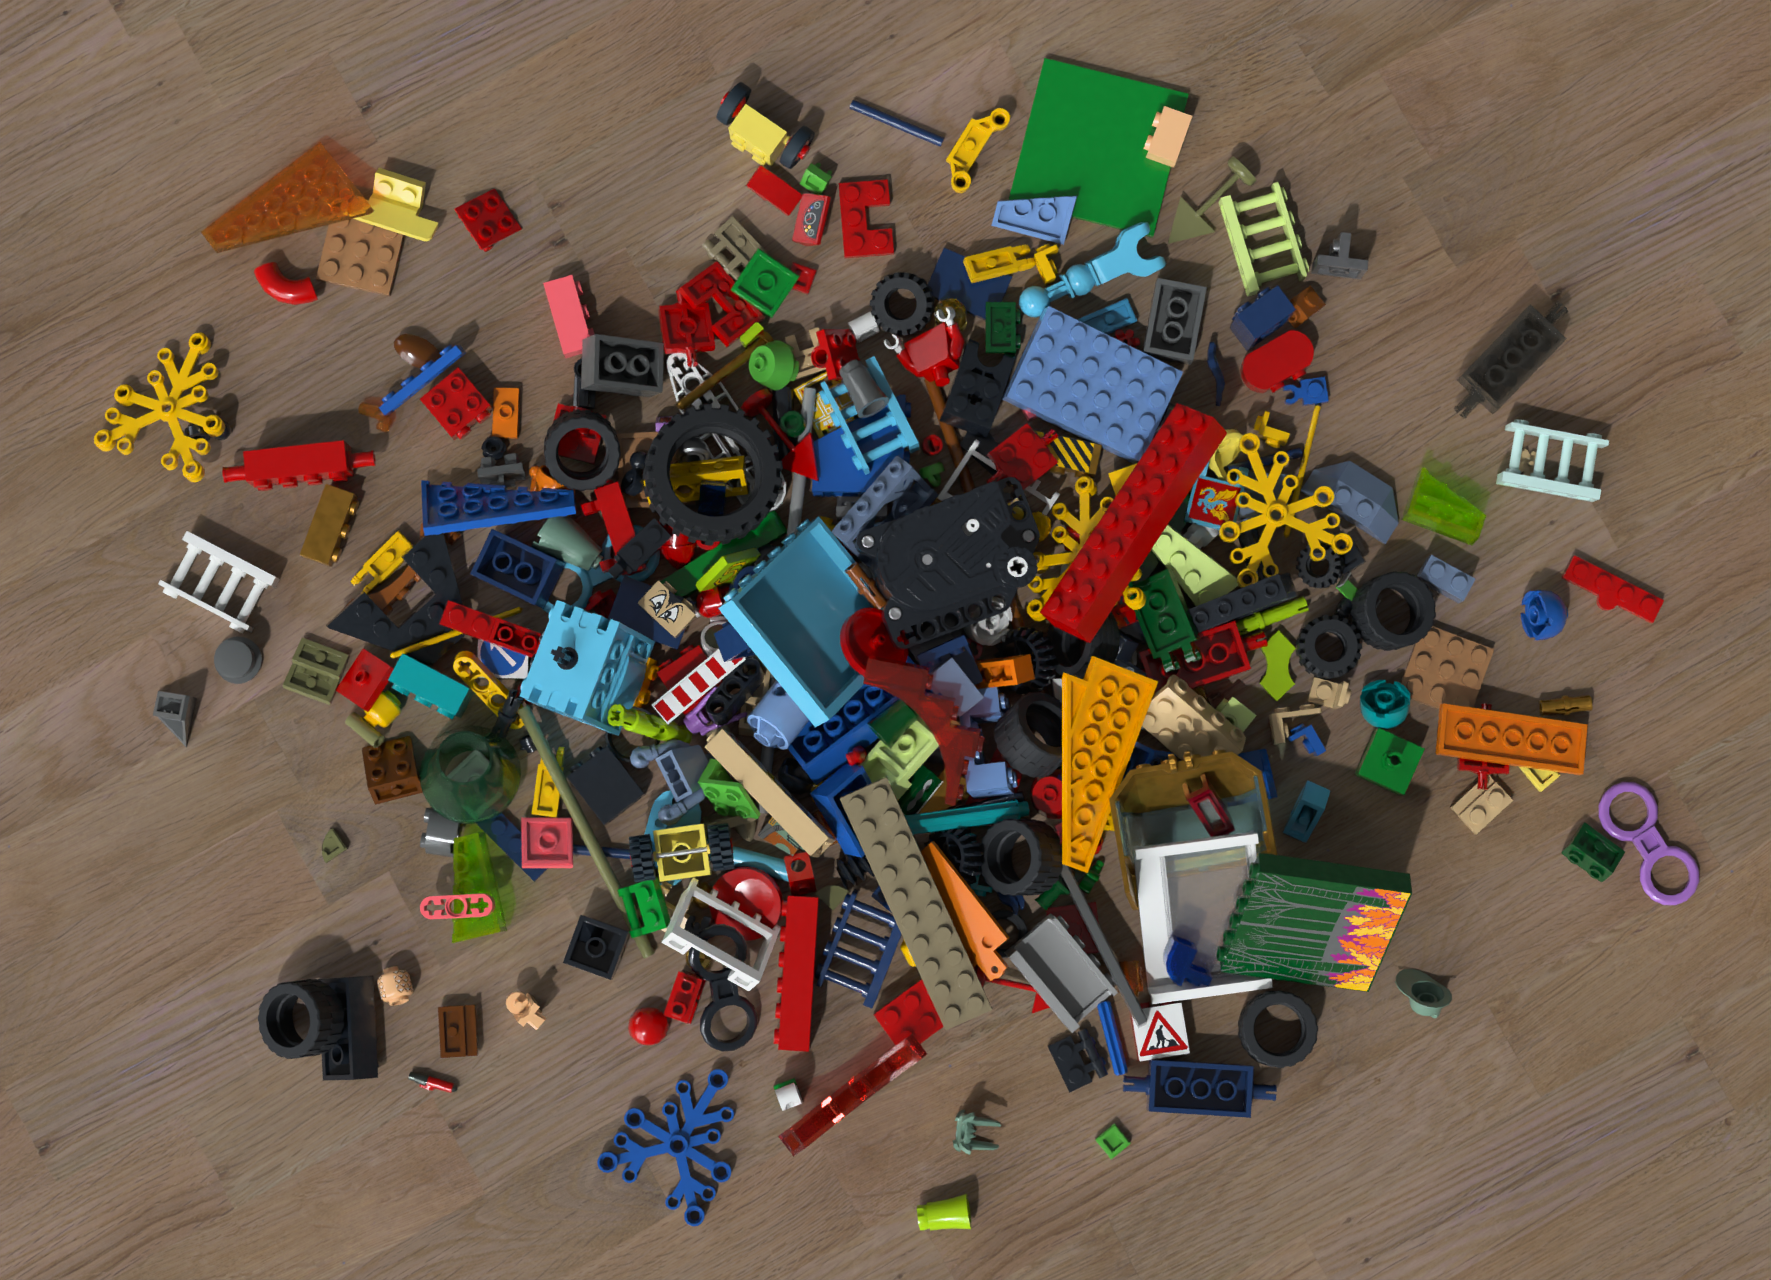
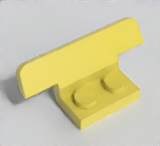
[341,168,438,241]

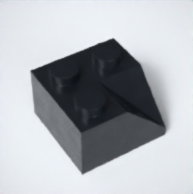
[563,915,630,980]

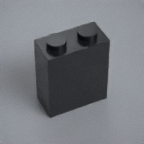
[567,746,646,826]

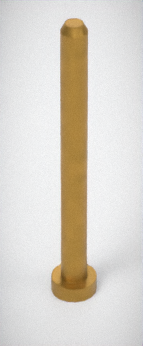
[677,331,774,410]

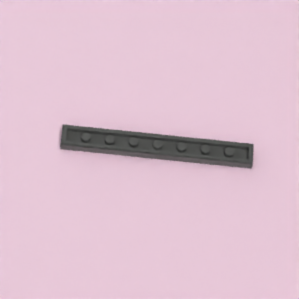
[1060,864,1147,1028]

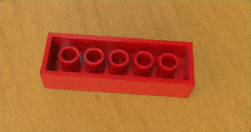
[774,896,819,1052]

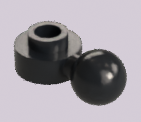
[184,421,231,441]
[621,451,647,496]

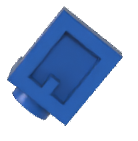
[1287,723,1326,757]

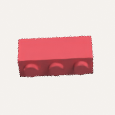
[543,275,595,358]

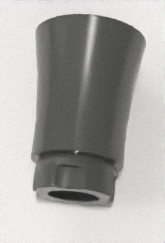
[839,359,889,418]

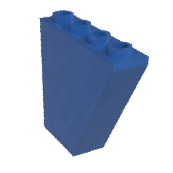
[812,395,911,497]

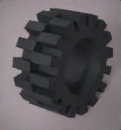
[1296,543,1344,588]

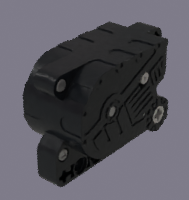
[854,477,1040,650]

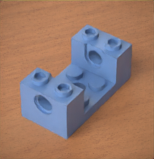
[960,687,1018,799]

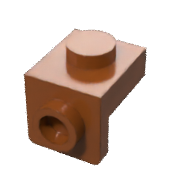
[1288,285,1326,328]

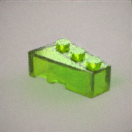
[1402,467,1486,546]

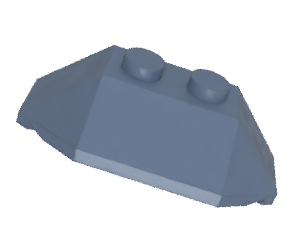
[1301,461,1399,544]

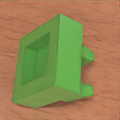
[800,163,832,195]

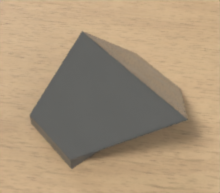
[153,691,197,748]

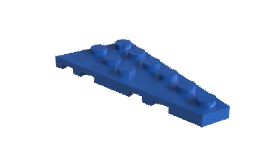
[421,480,576,536]

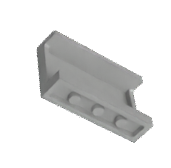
[1004,913,1118,1033]

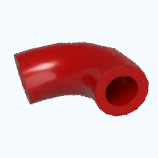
[254,262,318,305]

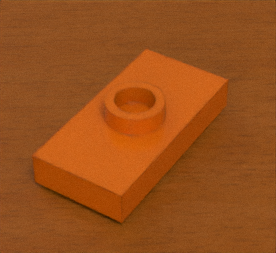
[492,388,520,439]

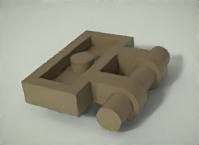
[702,216,767,281]

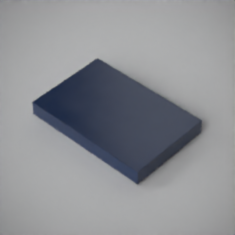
[928,248,1012,320]
[608,576,695,650]

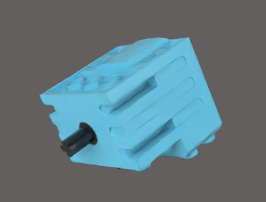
[520,600,655,736]

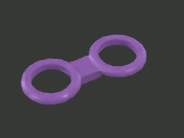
[1599,782,1699,905]

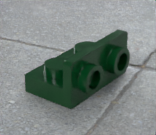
[985,302,1021,355]
[1561,822,1625,882]

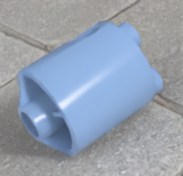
[747,680,809,749]

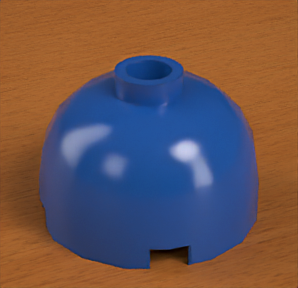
[1521,590,1568,640]

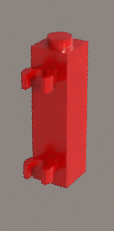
[581,480,648,577]

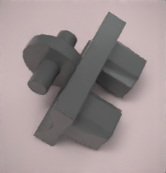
[477,453,526,490]

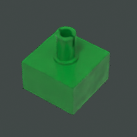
[1354,728,1425,796]

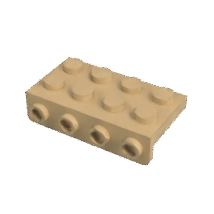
[1142,675,1246,760]

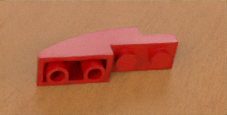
[439,600,541,658]

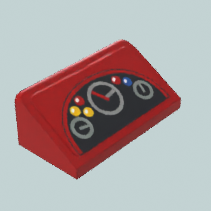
[792,194,831,246]

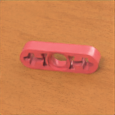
[420,893,495,919]

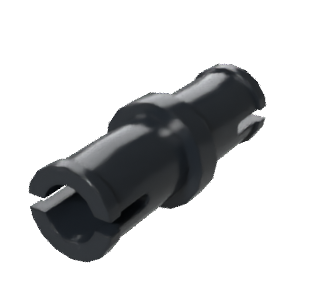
[491,689,524,738]

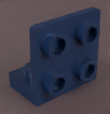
[917,634,983,701]

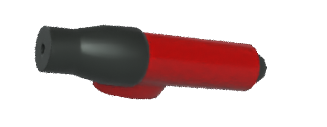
[408,1072,458,1093]

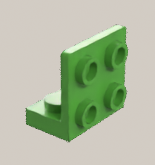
[698,759,761,819]

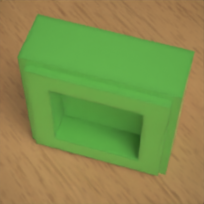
[1095,1123,1131,1160]

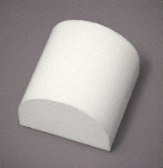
[848,311,879,343]

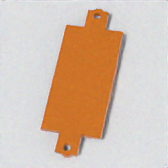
[921,841,1010,981]

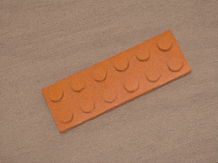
[1435,703,1588,775]

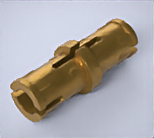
[1539,695,1592,716]

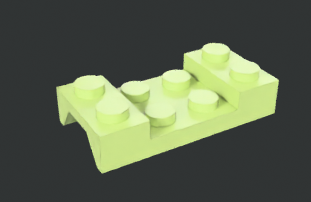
[859,692,963,800]

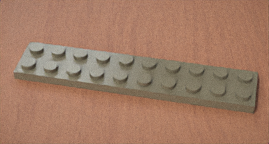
[840,776,992,1031]

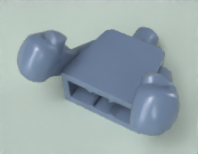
[630,739,714,826]

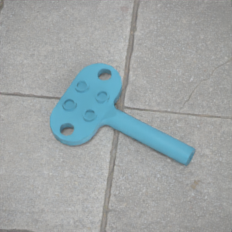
[644,790,794,886]

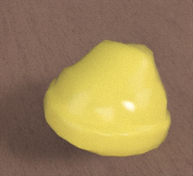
[1209,429,1243,481]

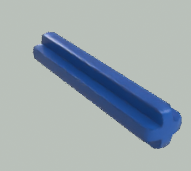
[1097,1001,1128,1076]

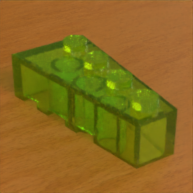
[452,832,507,943]

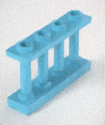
[819,356,920,475]

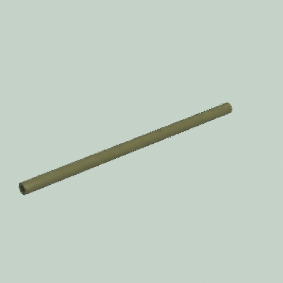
[518,705,655,959]

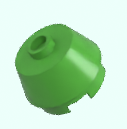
[749,340,799,390]

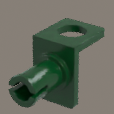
[1035,867,1084,911]

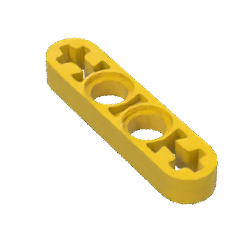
[453,651,524,729]

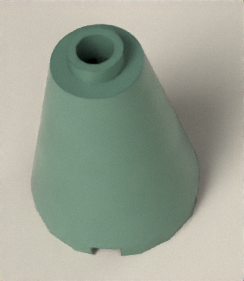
[531,515,604,571]

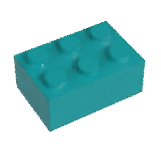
[388,653,475,720]

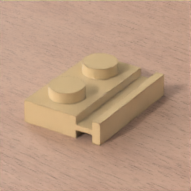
[1450,775,1513,834]

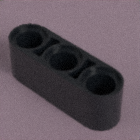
[705,657,764,725]

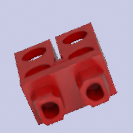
[663,970,706,1024]

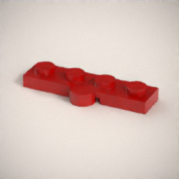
[1562,555,1664,623]

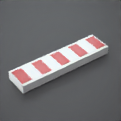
[652,649,746,724]

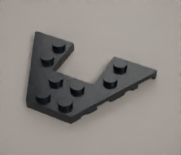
[326,533,465,665]

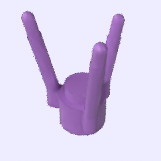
[683,687,747,736]

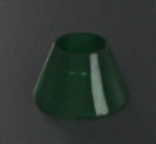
[420,725,521,824]

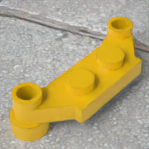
[946,108,1010,193]

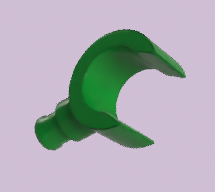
[1079,860,1104,895]

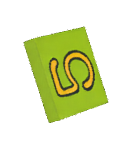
[696,548,761,592]

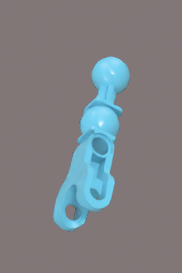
[1019,222,1166,318]

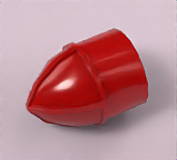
[658,520,697,570]

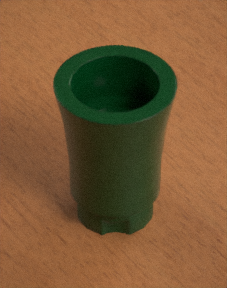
[867,693,924,749]

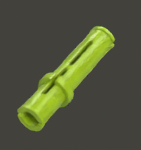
[1235,596,1309,636]

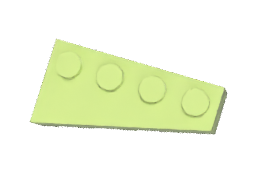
[1151,524,1238,607]

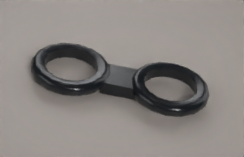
[688,924,758,1052]

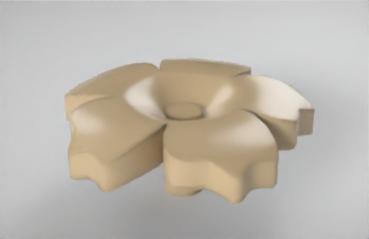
[1519,449,1545,476]

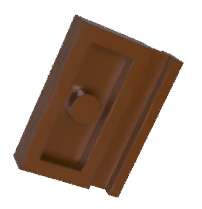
[438,1005,479,1058]

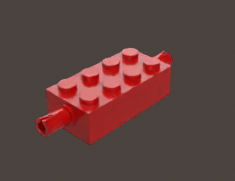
[222,440,376,491]
[1137,621,1268,694]

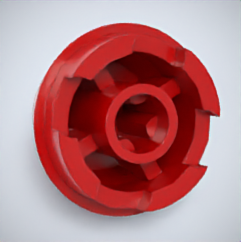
[1030,769,1062,819]

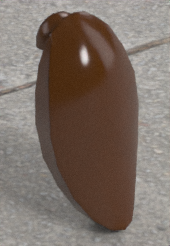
[394,334,442,369]

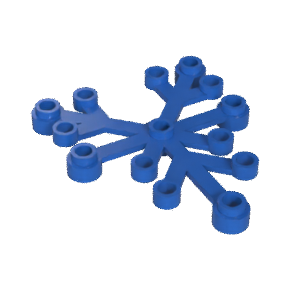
[597,1069,734,1226]

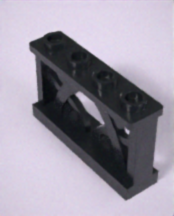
[1188,572,1298,633]

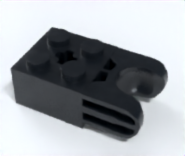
[939,339,1015,438]

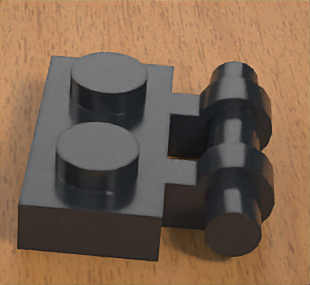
[1047,1028,1108,1093]

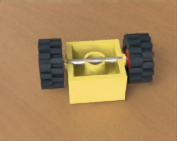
[629,823,734,882]

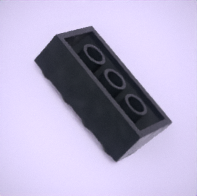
[318,976,379,1081]

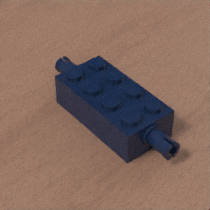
[1123,1059,1277,1118]

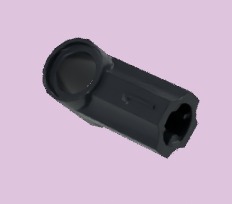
[573,358,596,410]

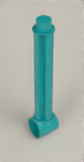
[904,799,1029,835]

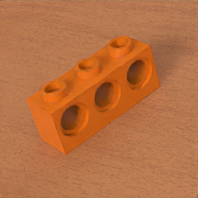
[975,654,1035,689]

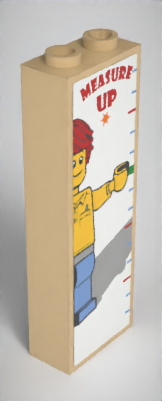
[705,729,836,858]

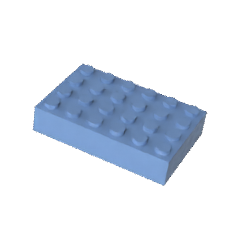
[1002,306,1183,464]

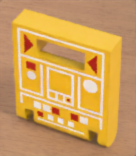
[793,372,859,439]

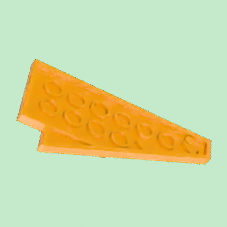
[1062,656,1158,873]

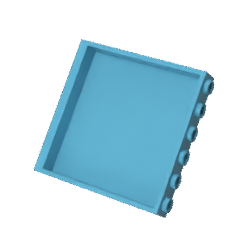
[718,517,911,727]

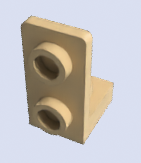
[1307,677,1351,710]
[1269,704,1322,745]

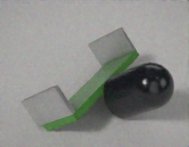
[1334,572,1381,618]

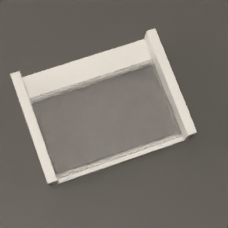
[1132,830,1273,1004]

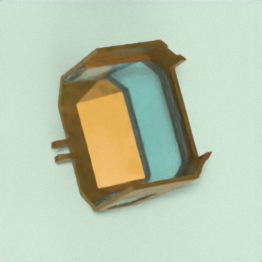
[1109,750,1278,910]

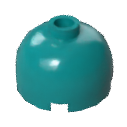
[1360,680,1410,729]

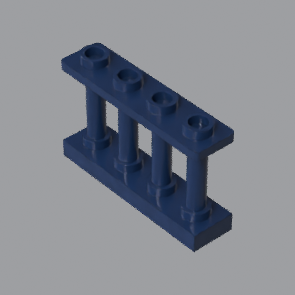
[814,889,902,1009]

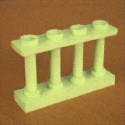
[1219,182,1309,297]

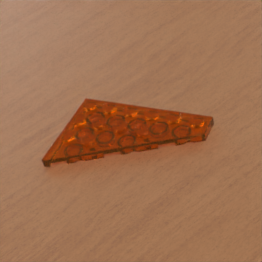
[201,142,374,253]

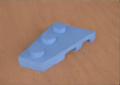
[991,196,1077,245]

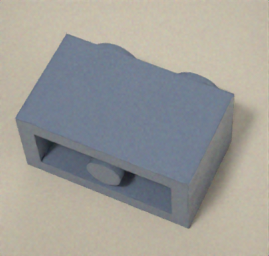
[1417,555,1475,604]
[927,657,984,716]

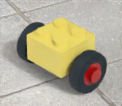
[716,82,815,169]

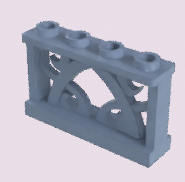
[832,456,939,568]

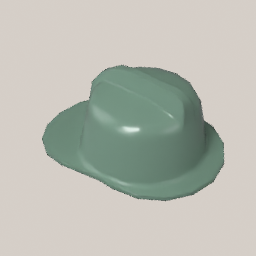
[1395,969,1452,1018]

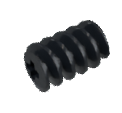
[835,854,875,889]

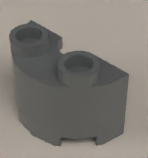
[420,804,464,858]

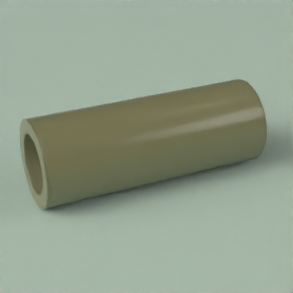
[345,712,384,748]

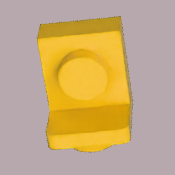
[1033,244,1059,286]

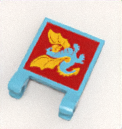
[1184,460,1249,533]

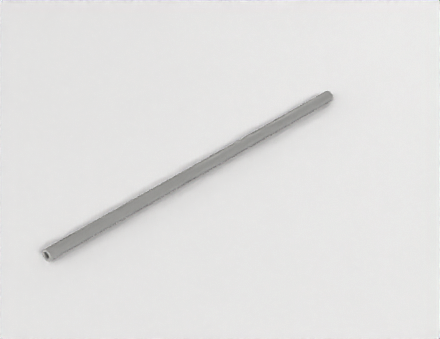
[755,388,816,814]

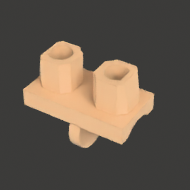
[506,991,546,1030]

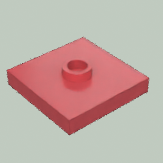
[521,817,573,868]

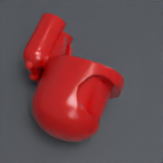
[696,586,729,618]

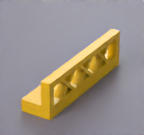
[644,455,749,505]

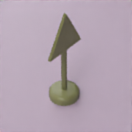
[1168,156,1257,244]

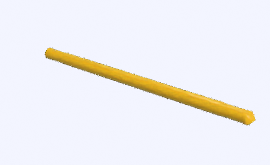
[1283,404,1321,538]
[390,607,523,658]

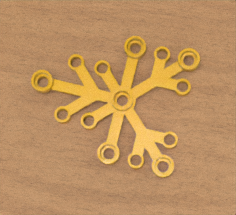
[94,332,225,482]
[1219,433,1353,588]
[1027,476,1146,621]

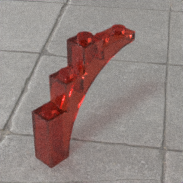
[863,655,985,806]
[778,1034,927,1157]

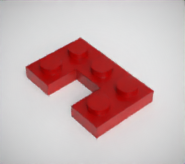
[838,179,894,259]
[679,261,765,347]

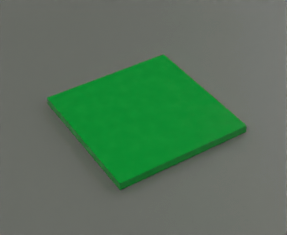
[1009,58,1189,238]

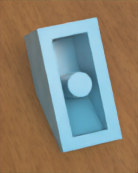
[1283,780,1330,843]

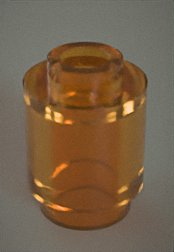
[1118,961,1143,997]

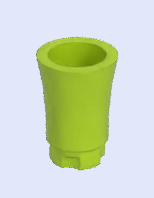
[917,1194,972,1231]

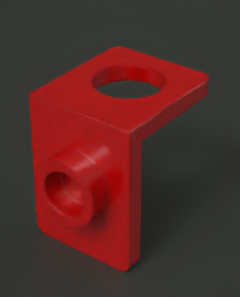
[784,852,816,896]

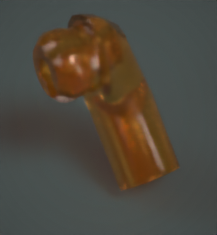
[358,402,392,432]

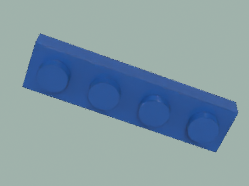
[379,344,466,415]

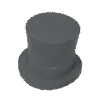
[214,637,262,684]

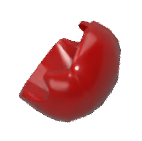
[628,1007,669,1046]

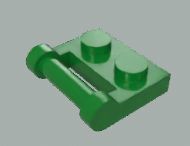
[617,877,671,939]

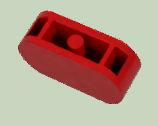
[1240,330,1314,393]

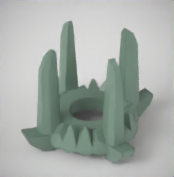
[953,1110,1001,1155]

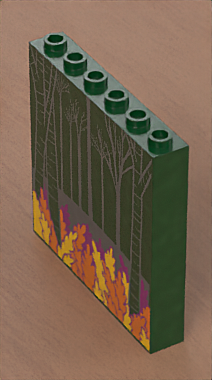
[1216,852,1412,992]

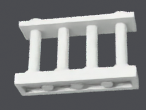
[158,531,280,634]

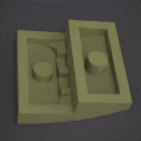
[283,638,349,705]

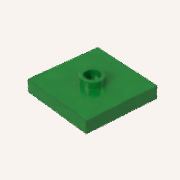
[731,248,800,318]

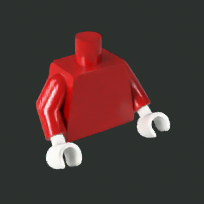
[884,307,965,387]

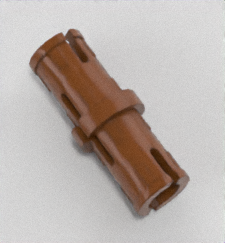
[845,562,887,609]

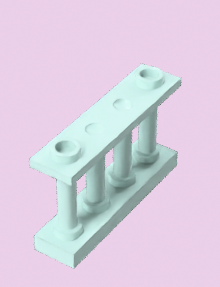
[1496,419,1609,502]

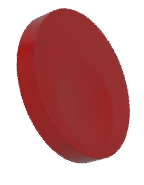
[840,608,908,680]
[710,866,783,941]

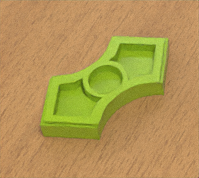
[1259,631,1296,701]

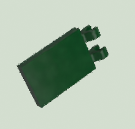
[1130,569,1203,672]

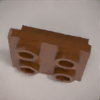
[362,736,424,805]

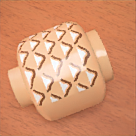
[377,966,413,1006]

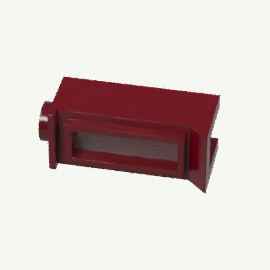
[1182,773,1235,837]

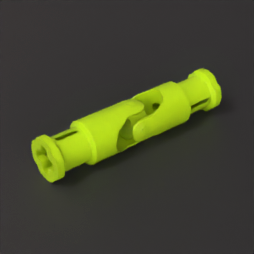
[607,704,692,744]

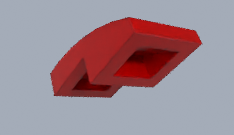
[745,165,802,216]

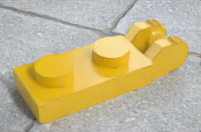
[963,244,1036,283]
[351,531,413,595]
[532,747,565,817]

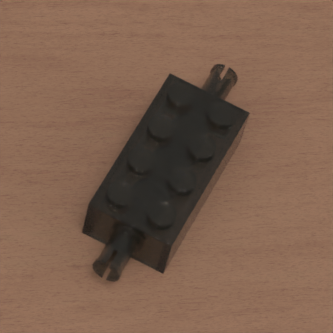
[1454,301,1568,419]

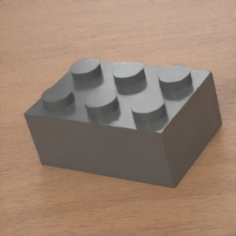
[1142,278,1207,365]
[581,334,664,397]

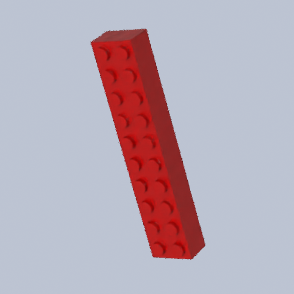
[1040,403,1227,643]

